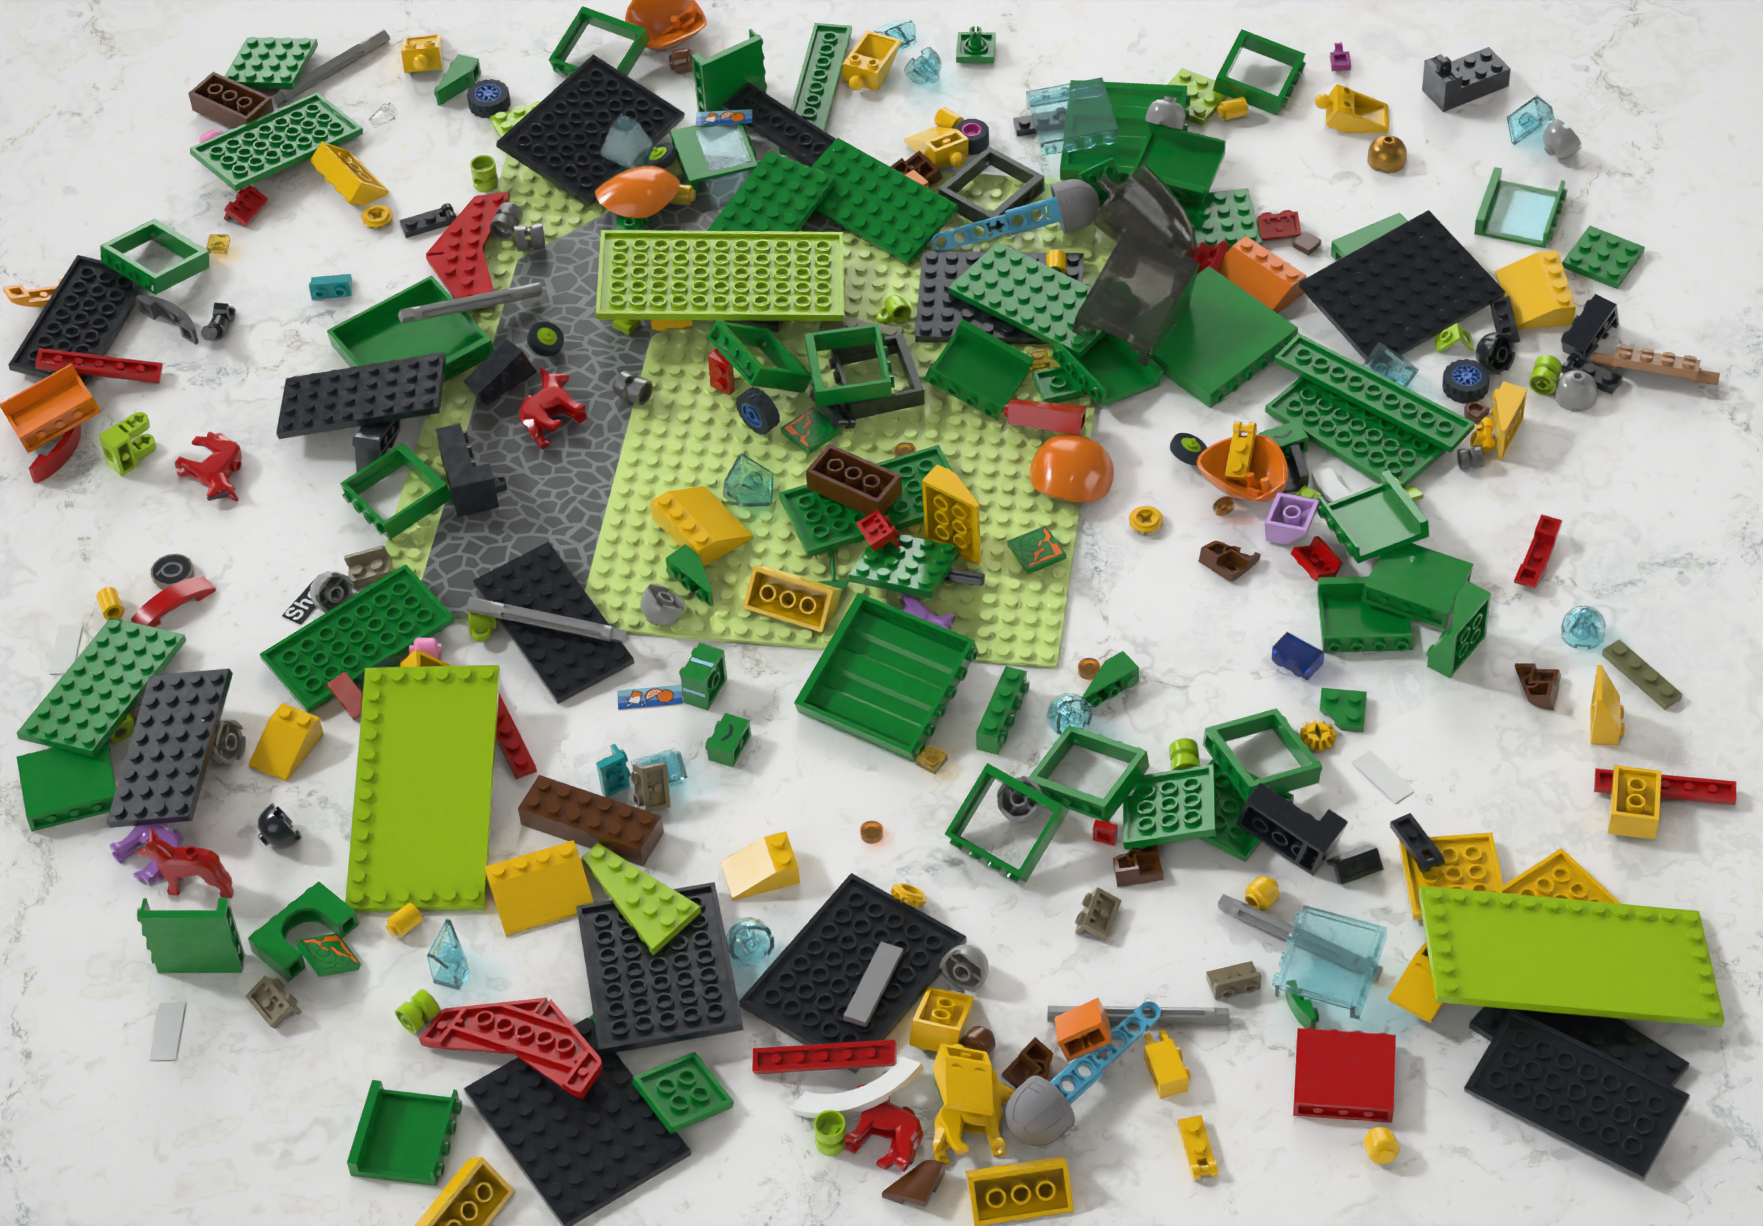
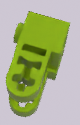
[98,412,156,477]

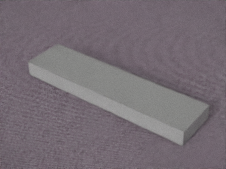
[844,942,903,1027]

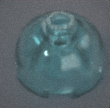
[904,47,942,85]
[1561,605,1606,650]
[1047,693,1092,736]
[726,917,774,966]

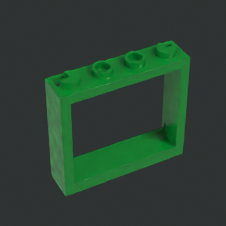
[548,6,650,76]
[1212,29,1306,116]
[100,218,209,295]
[707,320,812,393]
[805,324,895,407]
[340,443,453,540]
[1203,708,1322,801]
[1029,725,1150,822]
[945,763,1069,883]

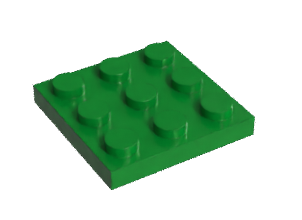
[1562,226,1645,289]
[632,1052,734,1134]

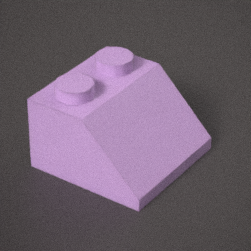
[1264,492,1320,545]

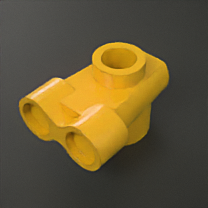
[1470,417,1496,455]

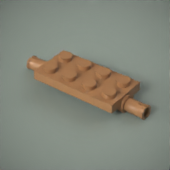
[1592,345,1720,386]

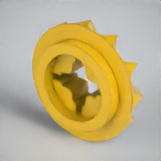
[361,205,393,230]
[1129,506,1163,535]
[1300,719,1336,751]
[890,883,927,907]

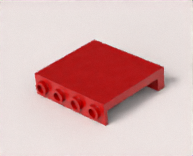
[1293,1028,1396,1123]

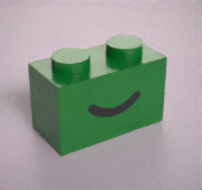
[1259,420,1308,458]
[705,713,751,767]

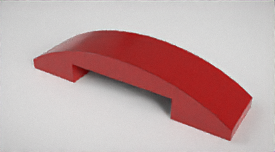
[29,424,81,483]
[1514,514,1562,589]
[131,576,216,627]

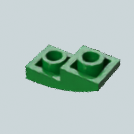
[1285,980,1319,1029]

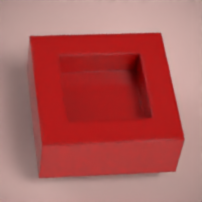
[1093,819,1118,846]

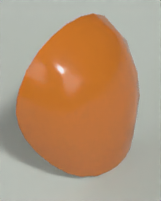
[625,0,707,51]
[595,166,680,218]
[1029,434,1114,502]
[1196,434,1288,502]

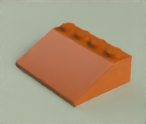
[1217,236,1306,314]

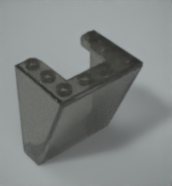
[1072,229,1200,366]

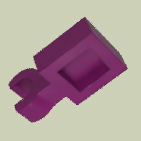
[1330,42,1351,71]

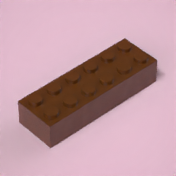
[518,775,664,867]

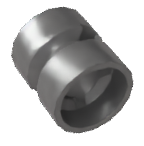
[489,202,523,240]
[514,223,546,252]
[614,370,653,406]

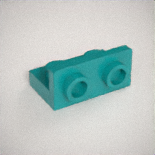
[309,274,352,300]
[596,743,631,797]

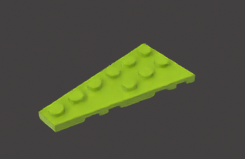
[582,843,701,955]

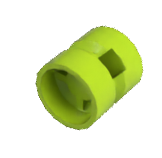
[470,155,498,192]
[1529,355,1562,395]
[1169,738,1201,771]
[395,989,441,1034]
[814,1110,846,1156]

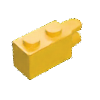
[1144,1029,1191,1098]

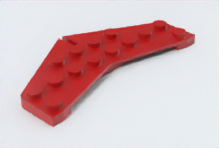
[426,192,510,306]
[419,997,603,1099]

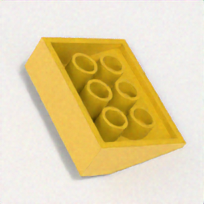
[1495,250,1576,330]
[922,465,981,566]
[650,486,754,567]
[484,840,594,936]

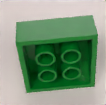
[1426,581,1491,678]

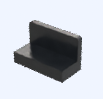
[1282,445,1309,493]
[1326,845,1384,885]

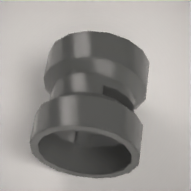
[1457,446,1484,470]

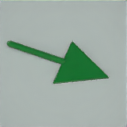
[818,550,849,600]

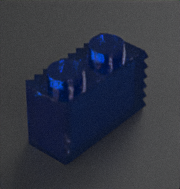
[1272,631,1325,680]

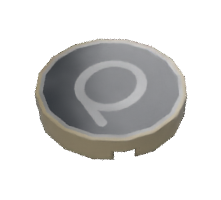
[151,554,194,590]

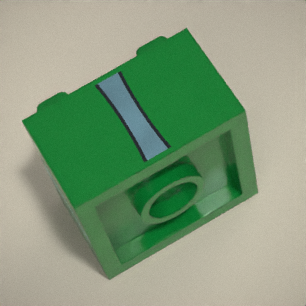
[679,643,727,711]

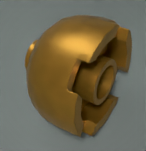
[1367,135,1407,173]

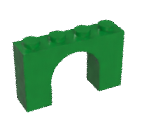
[248,881,359,982]

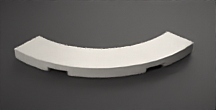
[1311,468,1354,503]
[791,1057,924,1118]

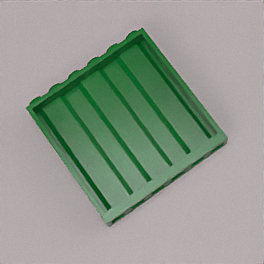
[1060,80,1191,185]
[794,593,978,762]

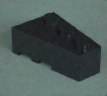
[1561,294,1619,361]

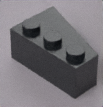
[463,339,537,404]
[352,420,401,473]

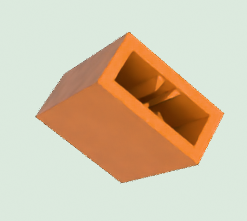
[1055,998,1112,1062]

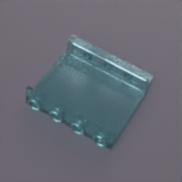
[1026,77,1118,157]
[1272,905,1387,1020]

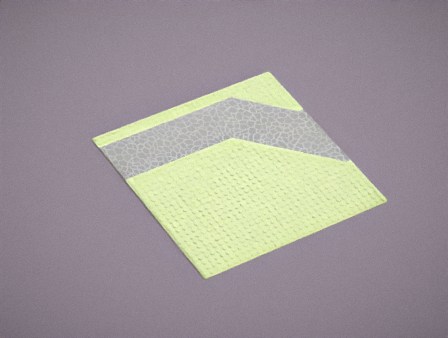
[373,154,1127,668]

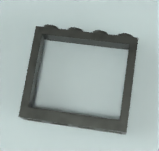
[938,147,1045,232]
[828,333,925,419]

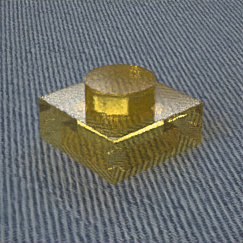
[206,234,231,254]
[1026,348,1050,370]
[916,745,948,774]

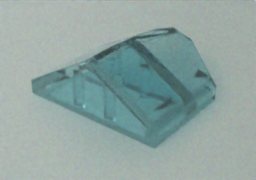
[873,19,916,51]

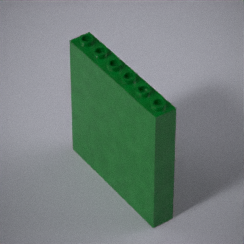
[1123,267,1298,408]
[327,275,494,382]

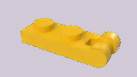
[1225,421,1257,481]
[1178,1115,1218,1180]

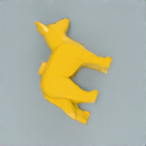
[933,1069,1015,1165]

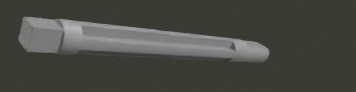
[271,29,390,107]
[398,283,543,324]
[466,597,627,643]
[1218,894,1383,982]
[1047,1006,1229,1024]

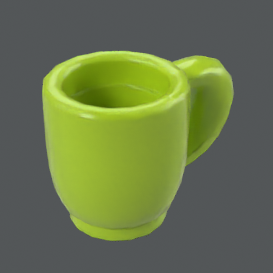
[876,294,911,324]
[468,612,496,643]

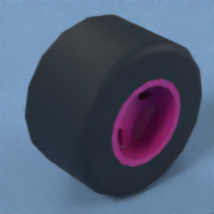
[954,119,989,155]

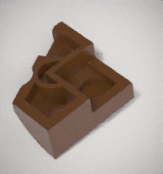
[890,150,943,184]
[1198,540,1261,582]
[1515,663,1561,710]
[1112,845,1164,887]
[1001,1037,1053,1088]
[882,1160,945,1207]

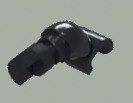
[201,302,236,341]

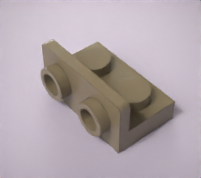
[344,545,392,588]
[631,762,671,812]
[1075,887,1122,941]
[1206,961,1262,1000]
[245,975,302,1029]

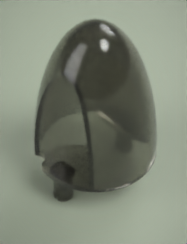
[1094,165,1197,266]

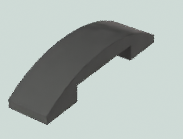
[136,295,199,345]

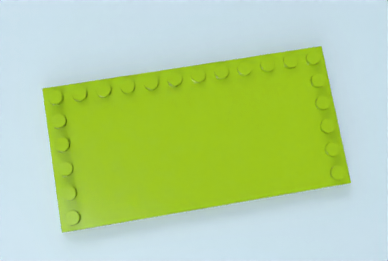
[596,230,844,321]
[345,665,500,913]
[1418,886,1725,1027]

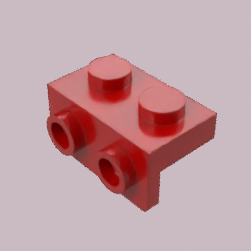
[708,348,735,395]
[1290,536,1343,581]

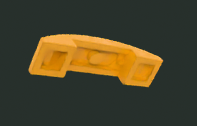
[3,279,62,307]

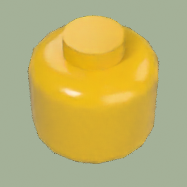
[1245,876,1280,911]
[1363,1127,1400,1164]

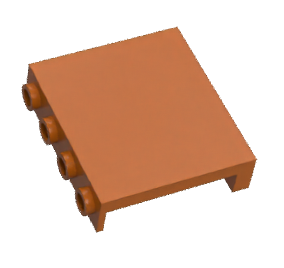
[0,364,101,453]

